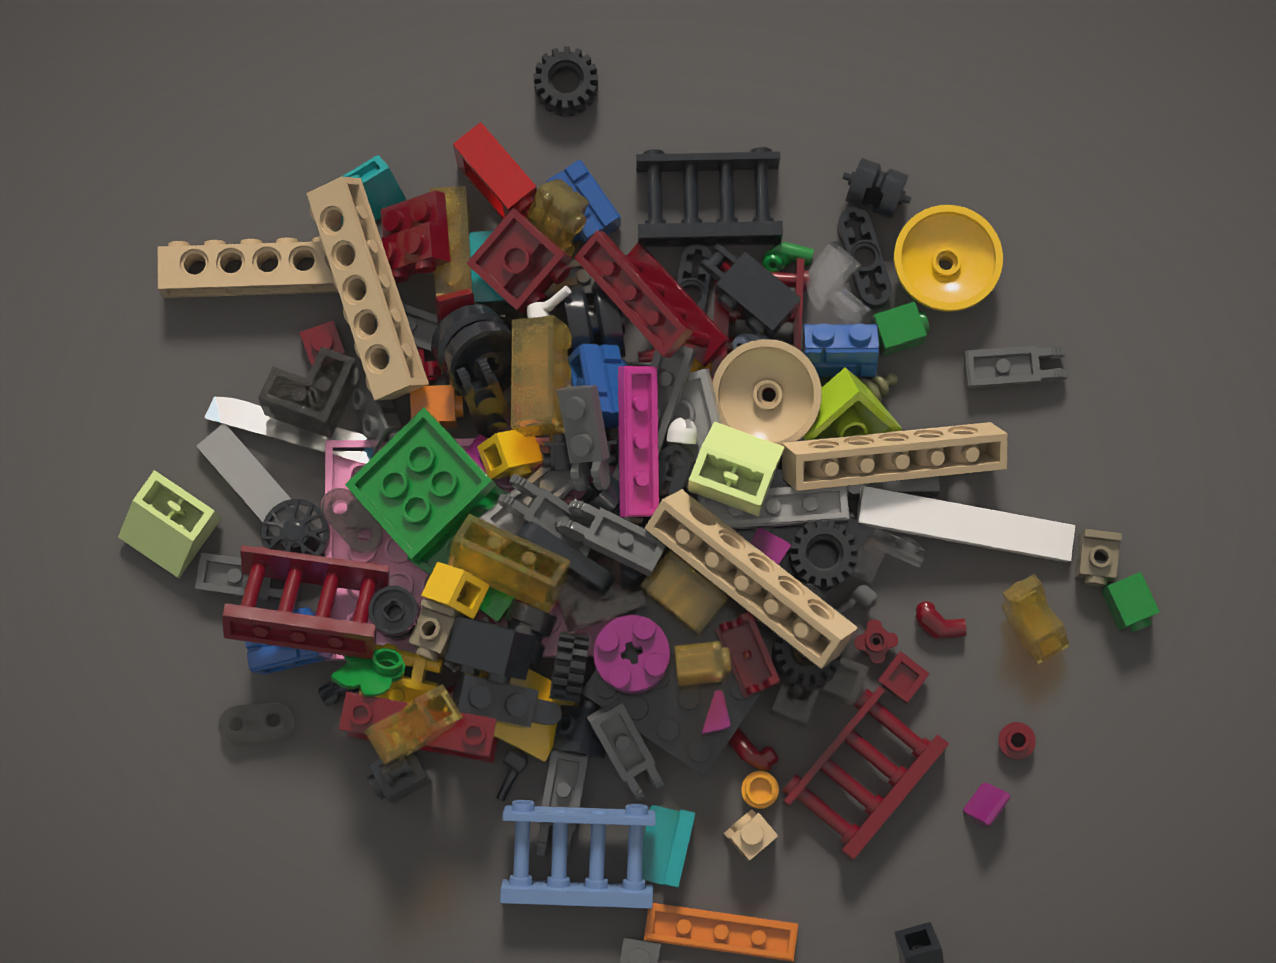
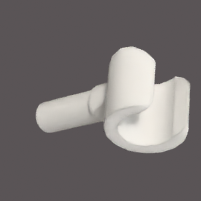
[527,286,571,330]

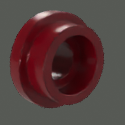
[998,722,1036,760]

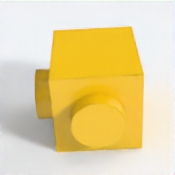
[477,427,542,480]
[421,562,490,619]

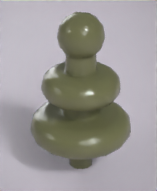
[861,372,898,402]

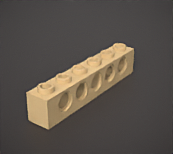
[306,177,429,400]
[158,236,366,298]
[782,422,1008,491]
[645,490,858,669]

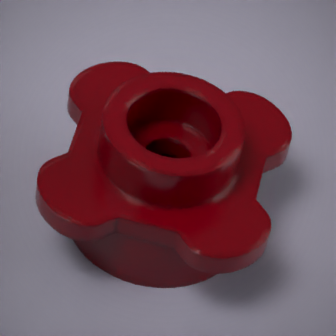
[854,619,898,664]

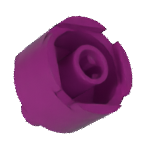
[594,615,670,694]

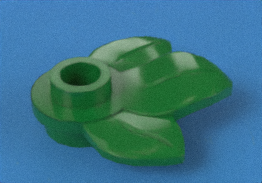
[331,648,405,697]

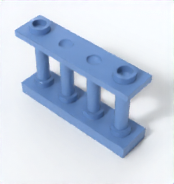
[500,800,656,908]

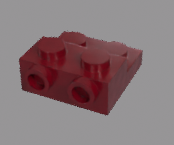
[381,190,451,283]
[466,208,573,315]

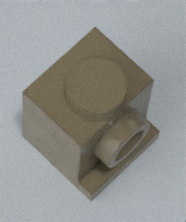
[1075,529,1122,587]
[409,599,464,662]

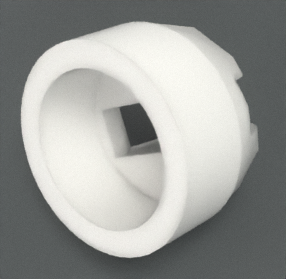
[666,418,697,445]

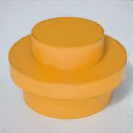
[741,771,779,809]

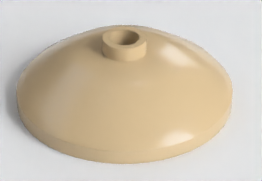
[712,339,822,446]

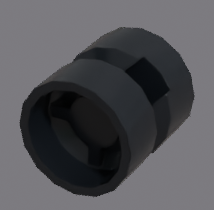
[369,586,421,641]

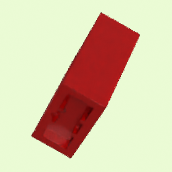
[453,122,539,221]

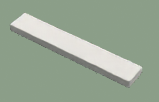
[856,486,1075,563]

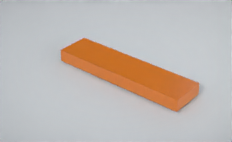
[644,903,798,962]

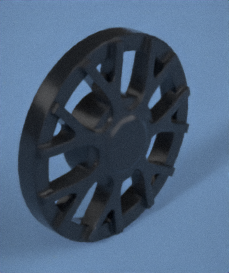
[261,499,330,556]

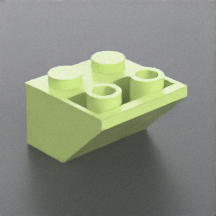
[688,422,784,517]
[118,470,222,578]

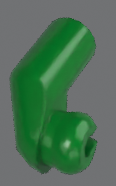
[762,242,814,272]

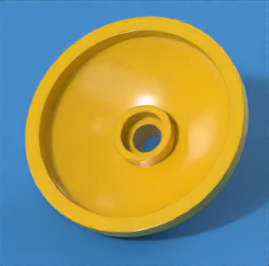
[894,205,1003,312]

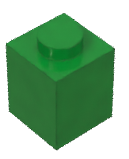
[870,302,930,357]
[1101,572,1160,633]

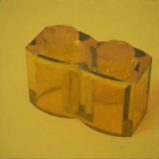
[641,550,728,635]
[674,641,731,686]

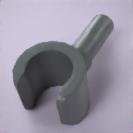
[834,585,877,615]

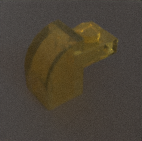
[1001,574,1069,664]
[365,684,463,764]

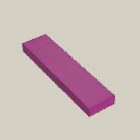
[618,366,659,517]

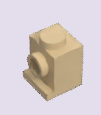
[723,809,778,862]

